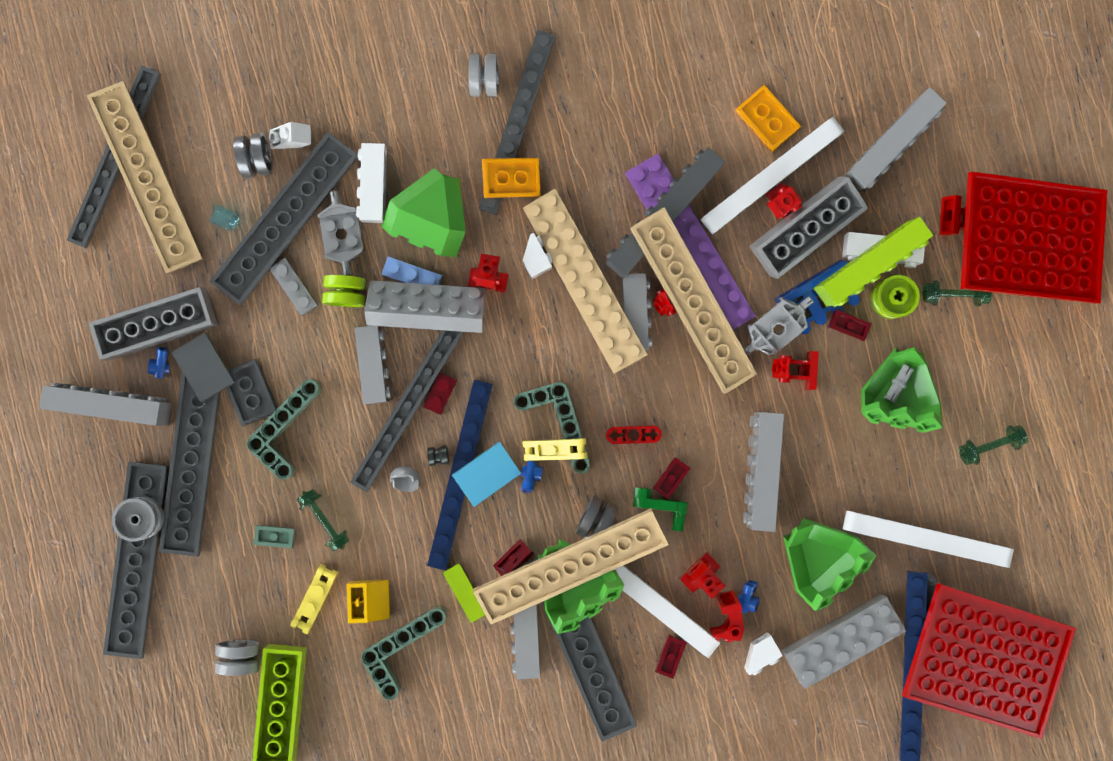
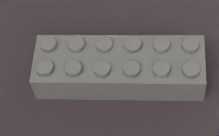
[842,87,946,193]
[749,176,868,279]
[364,280,486,333]
[89,287,218,361]
[39,382,172,426]
[743,412,784,532]
[781,594,906,689]

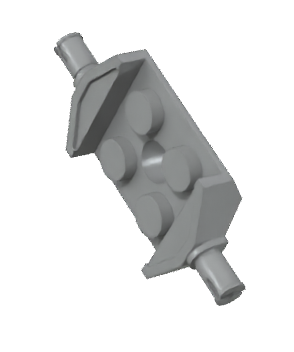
[317,191,364,276]
[744,296,814,356]

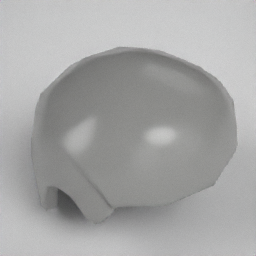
[390,466,420,492]

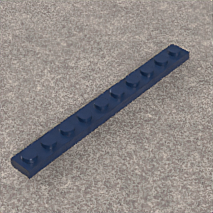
[427,380,493,571]
[899,571,928,761]

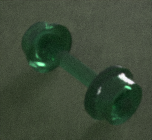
[922,280,992,307]
[959,425,1028,465]
[297,489,350,552]

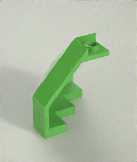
[382,168,466,257]
[861,347,943,433]
[783,518,876,611]
[538,539,624,634]

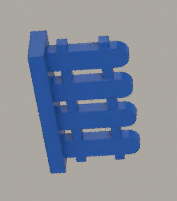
[775,260,861,334]

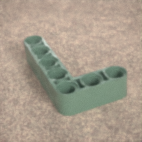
[247,380,322,480]
[514,382,590,474]
[361,606,447,700]

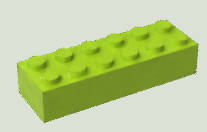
[814,216,933,307]
[252,644,307,761]

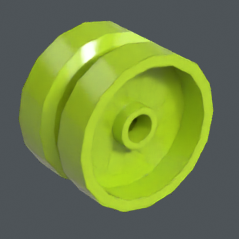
[322,275,366,307]
[870,275,920,319]

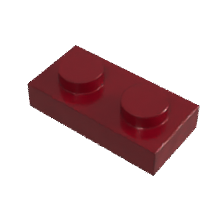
[828,310,872,341]
[424,373,457,415]
[653,457,691,500]
[493,539,534,576]
[655,635,687,679]

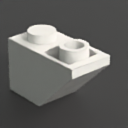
[269,122,311,149]
[523,233,553,279]
[744,632,783,675]

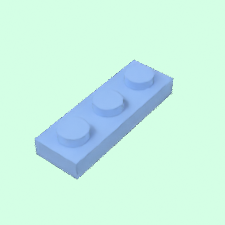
[382,257,442,285]

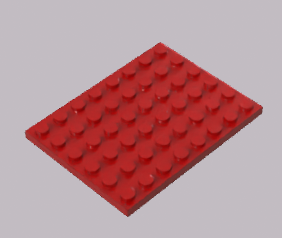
[960,171,1108,304]
[902,583,1076,739]

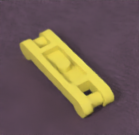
[522,438,588,461]
[290,564,338,635]

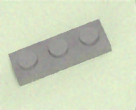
[270,258,318,316]

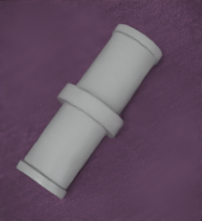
[884,364,914,404]

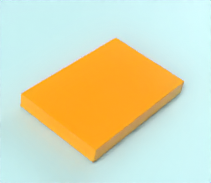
[735,84,802,153]
[482,158,541,198]

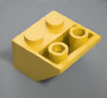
[347,579,390,623]

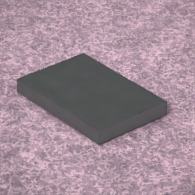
[171,333,236,402]
[227,359,278,426]

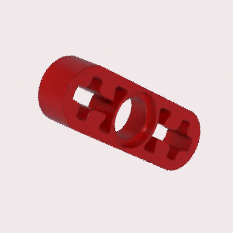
[606,426,662,444]

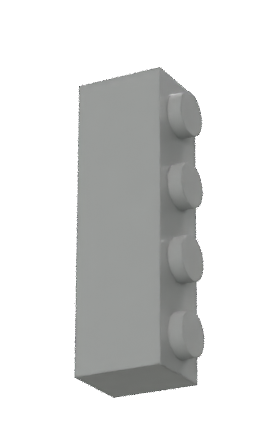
[622,273,652,351]
[355,326,391,405]
[510,604,540,679]

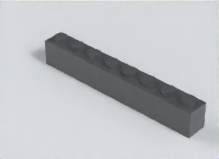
[606,147,725,279]

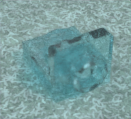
[209,204,239,232]

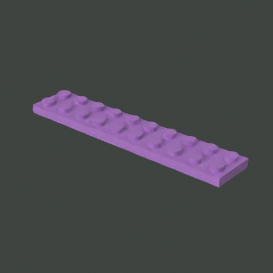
[625,154,756,330]

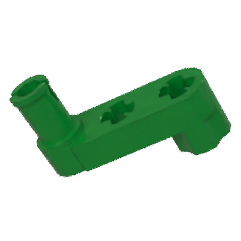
[633,487,688,531]

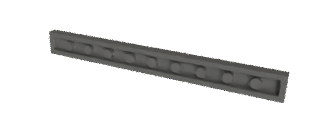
[479,29,555,215]
[67,65,161,249]
[350,330,464,492]

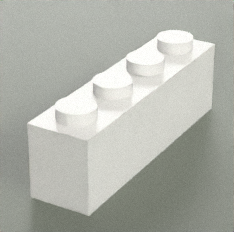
[356,143,387,223]
[842,232,925,268]

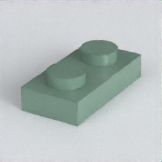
[253,525,296,548]

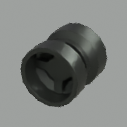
[427,445,449,466]

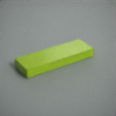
[443,563,485,623]

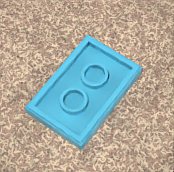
[452,442,521,507]

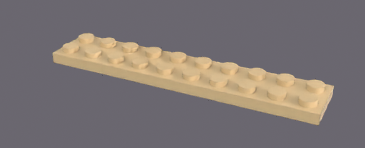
[86,81,203,274]
[523,189,648,374]
[630,207,757,394]
[473,508,669,624]

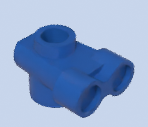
[148,347,169,378]
[521,461,543,493]
[738,580,760,613]

